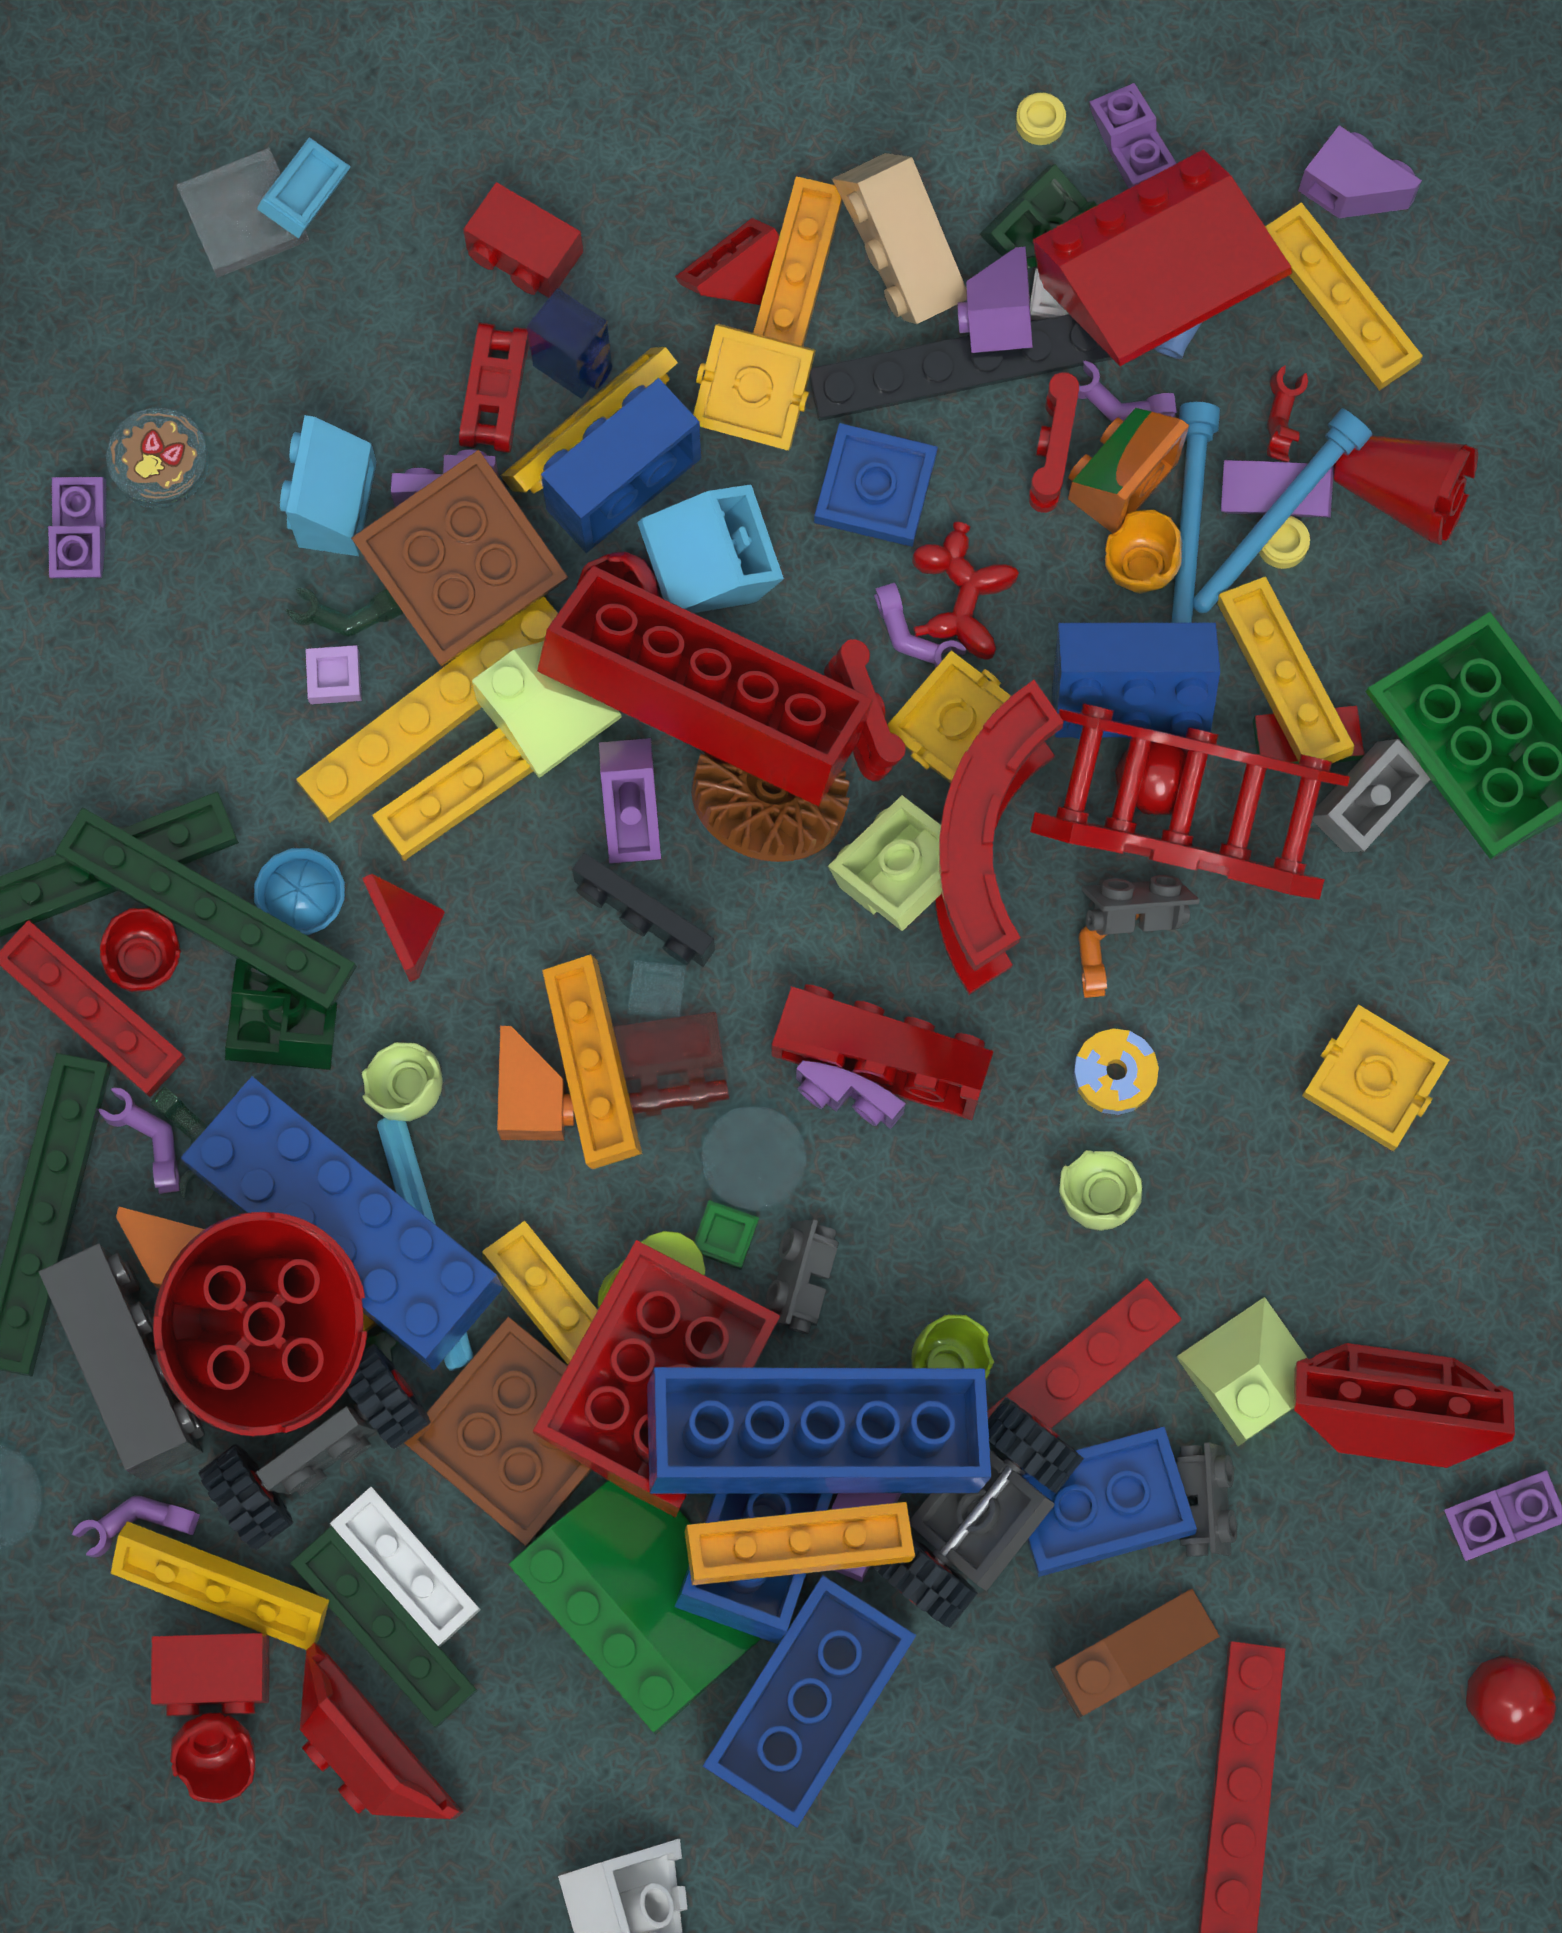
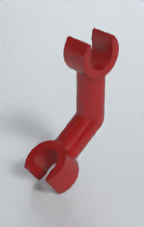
[1267,365,1308,462]

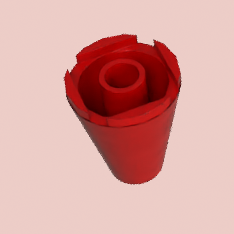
[1333,435,1479,545]

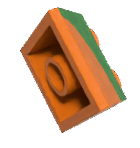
[1068,408,1189,534]

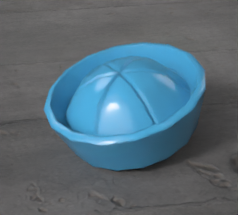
[254,848,345,936]

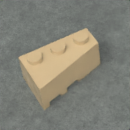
[832,153,967,324]

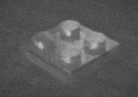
[177,148,309,278]

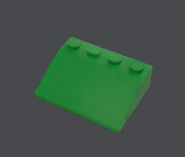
[1365,612,1562,860]
[508,1481,761,1735]

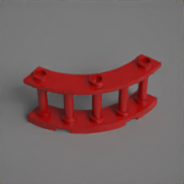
[935,680,1064,995]
[1030,703,1350,900]

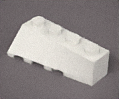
[558,1839,687,1933]

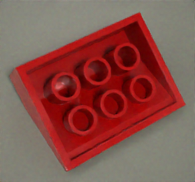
[1033,149,1292,366]
[533,1240,780,1518]

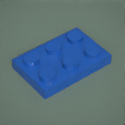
[1020,1427,1197,1577]

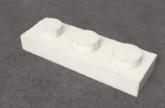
[330,1487,481,1647]

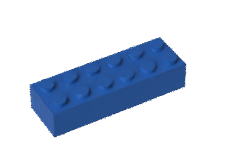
[181,1076,504,1371]
[647,1367,991,1494]

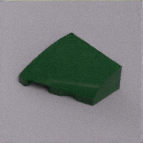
[980,164,1097,269]
[225,958,337,1070]

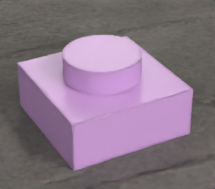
[306,645,362,704]

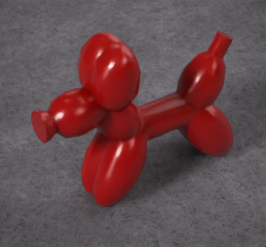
[912,522,1019,660]

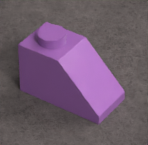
[958,247,1033,353]
[599,738,661,864]

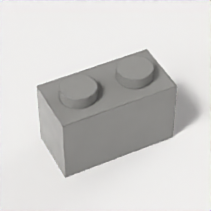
[1312,739,1430,852]

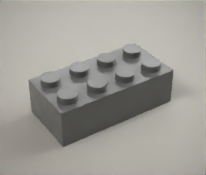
[38,1244,205,1481]

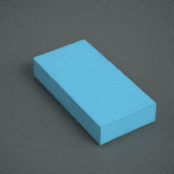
[257,137,351,239]

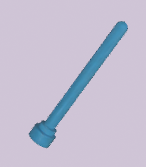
[1171,402,1220,623]
[1193,408,1373,613]

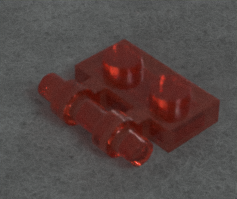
[613,1012,729,1117]

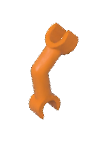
[1078,914,1141,998]

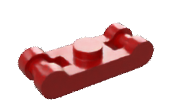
[459,322,530,453]
[1029,372,1079,513]
[824,639,906,781]

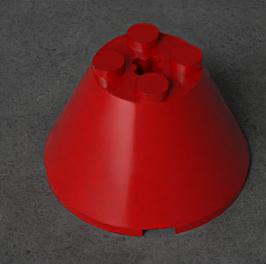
[153,1212,367,1436]

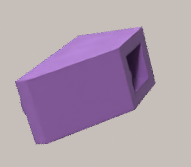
[1298,125,1422,218]

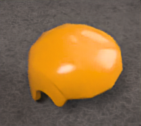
[1105,509,1182,594]

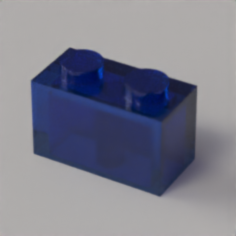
[527,288,613,399]

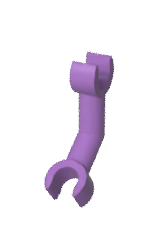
[1078,361,1177,422]
[874,583,966,668]
[98,1088,180,1194]
[72,1495,200,1558]

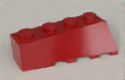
[772,984,994,1120]

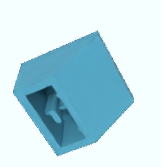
[280,415,377,556]
[637,484,784,613]

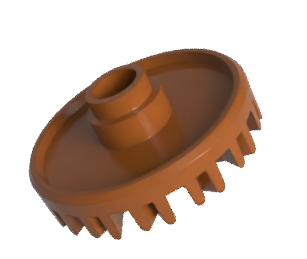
[691,752,850,862]

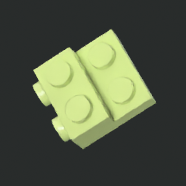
[828,795,942,931]

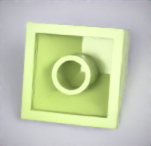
[472,641,622,778]
[1177,1297,1307,1446]

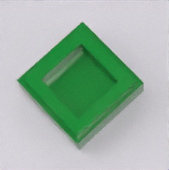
[694,1200,759,1270]

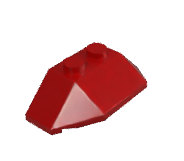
[1294,1343,1515,1468]
[300,1643,463,1820]

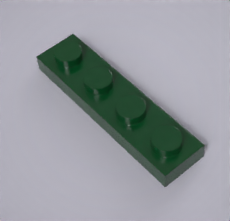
[290,1526,478,1728]

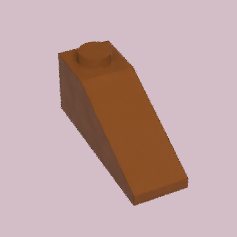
[1050,1589,1220,1718]

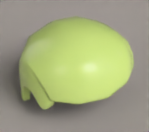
[362,1042,443,1122]
[1059,1150,1142,1231]

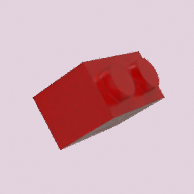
[463,182,583,299]
[151,1633,269,1716]

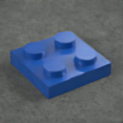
[814,423,938,547]

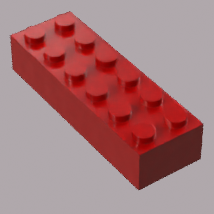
[537,565,873,807]

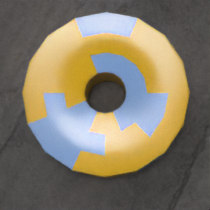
[1073,1028,1159,1115]

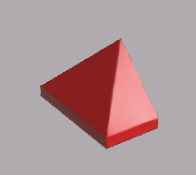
[675,218,779,305]
[362,874,445,982]

